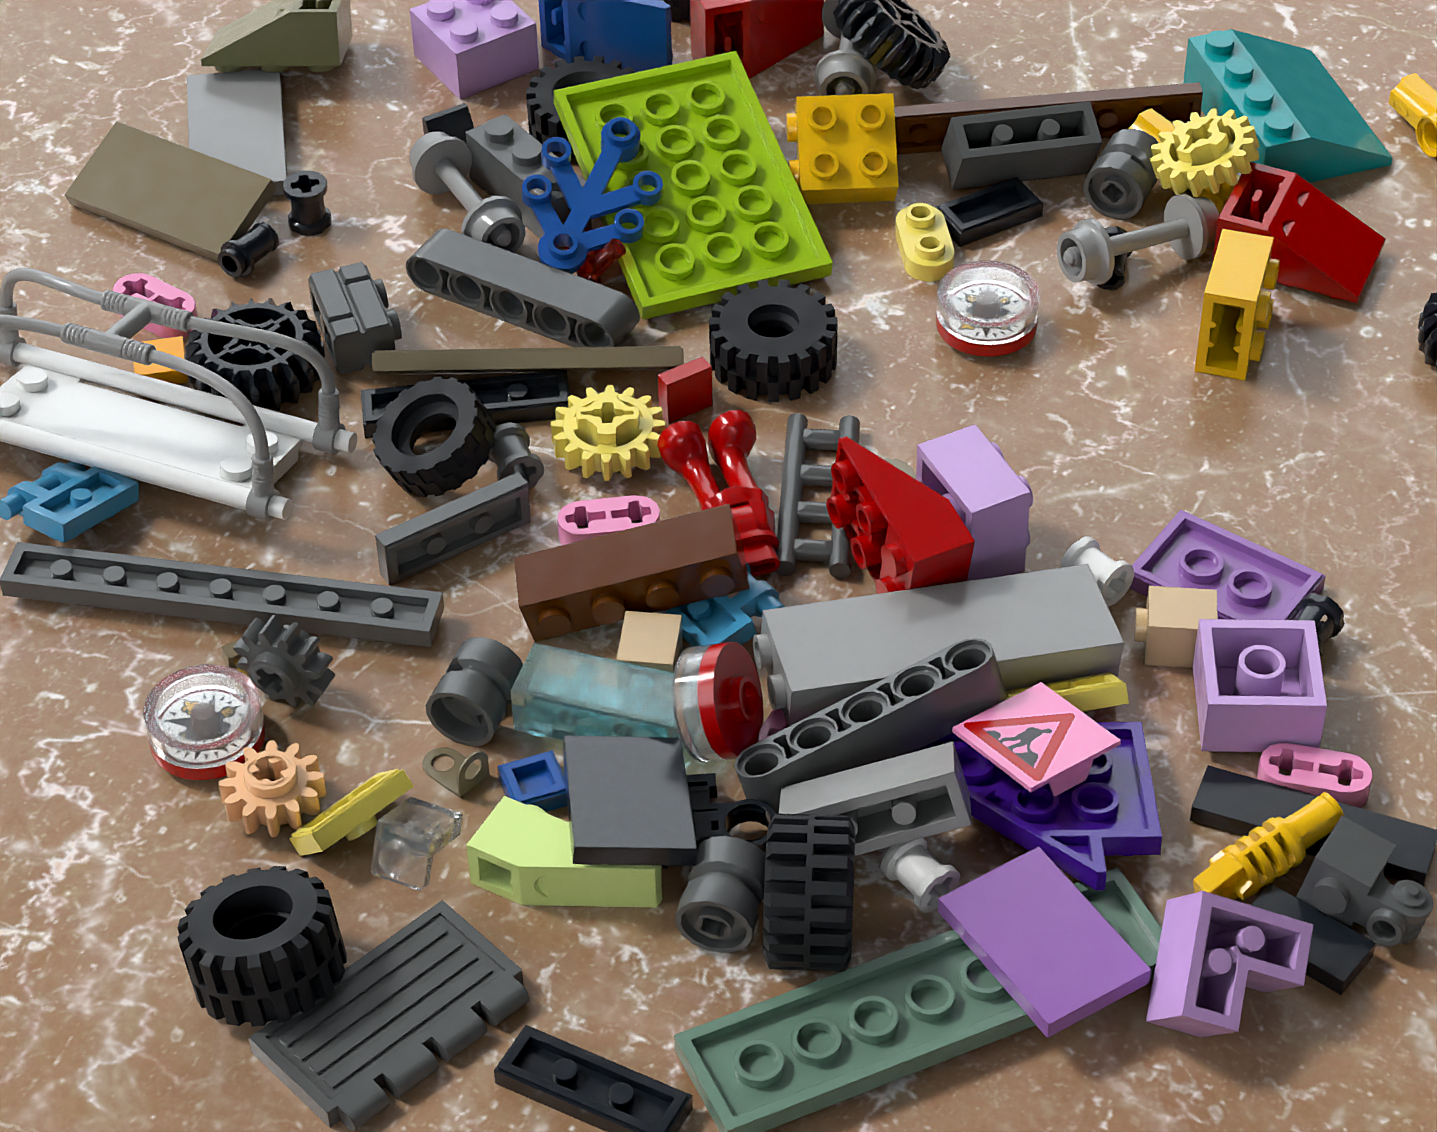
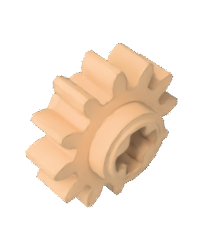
[219,740,326,837]

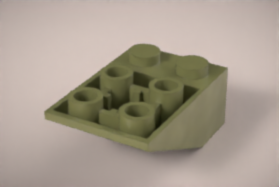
[201,0,352,72]

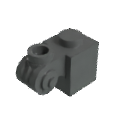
[1296,816,1434,946]

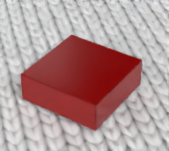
[658,356,713,424]

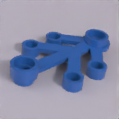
[522,117,663,274]

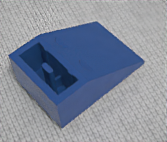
[538,0,673,72]

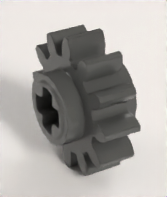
[233,615,335,708]

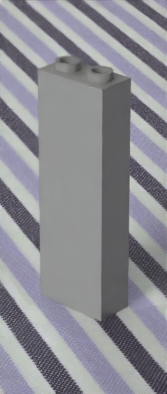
[753,564,1124,727]

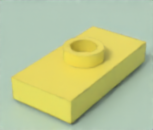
[1005,672,1129,713]
[289,769,414,856]

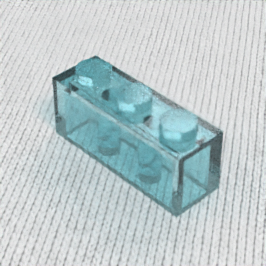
[511,643,699,753]

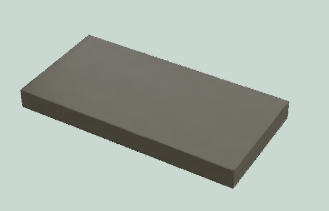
[64,121,276,261]

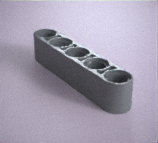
[405,228,640,347]
[734,638,1006,813]

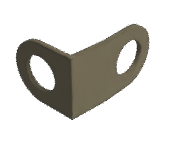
[422,747,490,797]

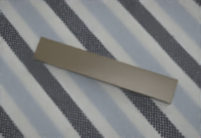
[372,346,684,375]

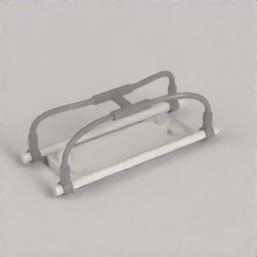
[0,268,357,521]

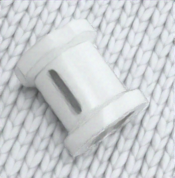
[1061,536,1134,607]
[880,838,960,913]

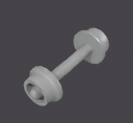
[815,0,877,96]
[409,131,526,253]
[1057,194,1220,285]

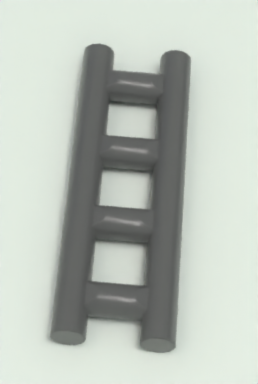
[775,413,860,579]

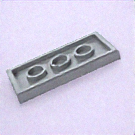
[187,69,287,196]

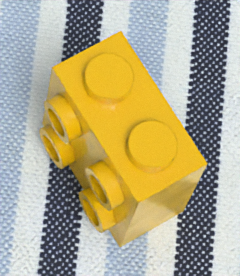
[786,93,899,204]
[1195,229,1280,381]

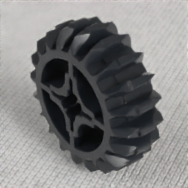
[833,0,951,89]
[184,298,325,411]

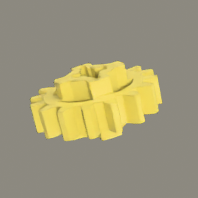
[1150,108,1260,197]
[551,385,666,481]

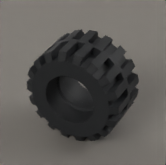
[763,813,855,972]
[177,866,347,1027]

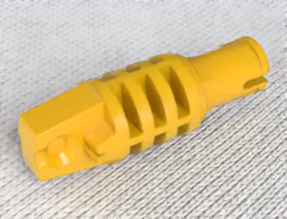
[1193,792,1345,900]

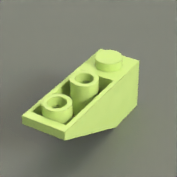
[467,796,663,908]

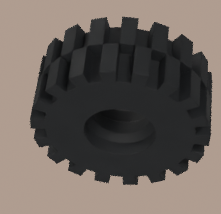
[526,56,636,165]
[709,280,838,402]

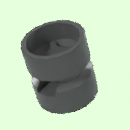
[1083,129,1159,219]
[425,637,526,746]
[675,836,766,953]

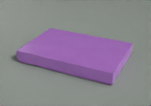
[1129,510,1326,620]
[938,847,1151,1038]

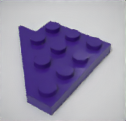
[915,722,1162,890]

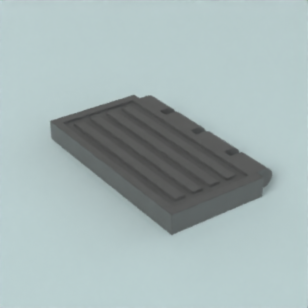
[249,900,530,1131]

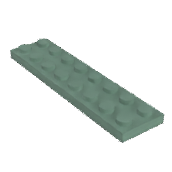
[674,867,1162,1132]

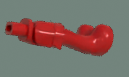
[657,410,780,577]

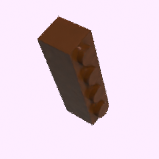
[514,504,750,642]

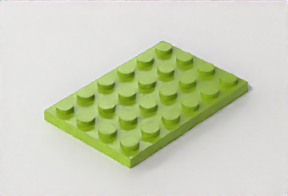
[554,51,833,320]

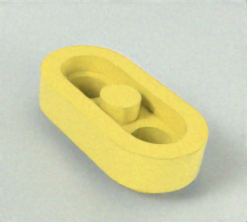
[895,203,954,282]

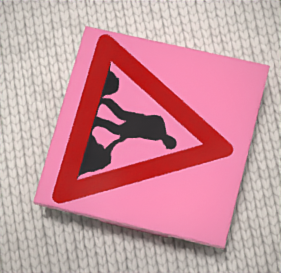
[952,682,1121,796]

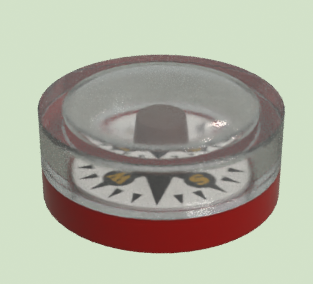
[936,260,1040,357]
[672,642,764,762]
[143,664,265,780]

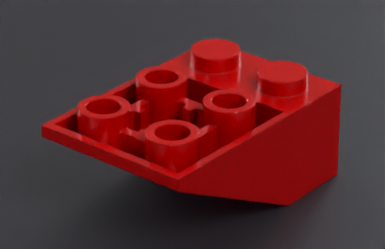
[690,0,825,79]
[1212,162,1386,303]
[826,436,975,594]

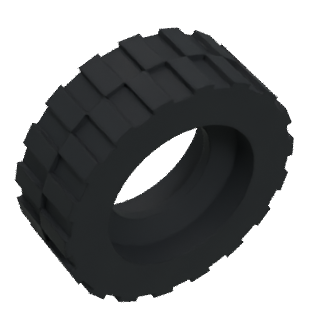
[372,376,496,497]

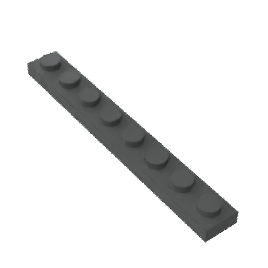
[0,542,444,647]

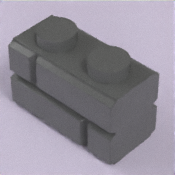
[308,262,402,374]

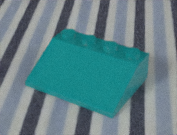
[1183,29,1393,183]

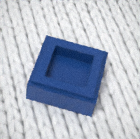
[497,750,567,812]

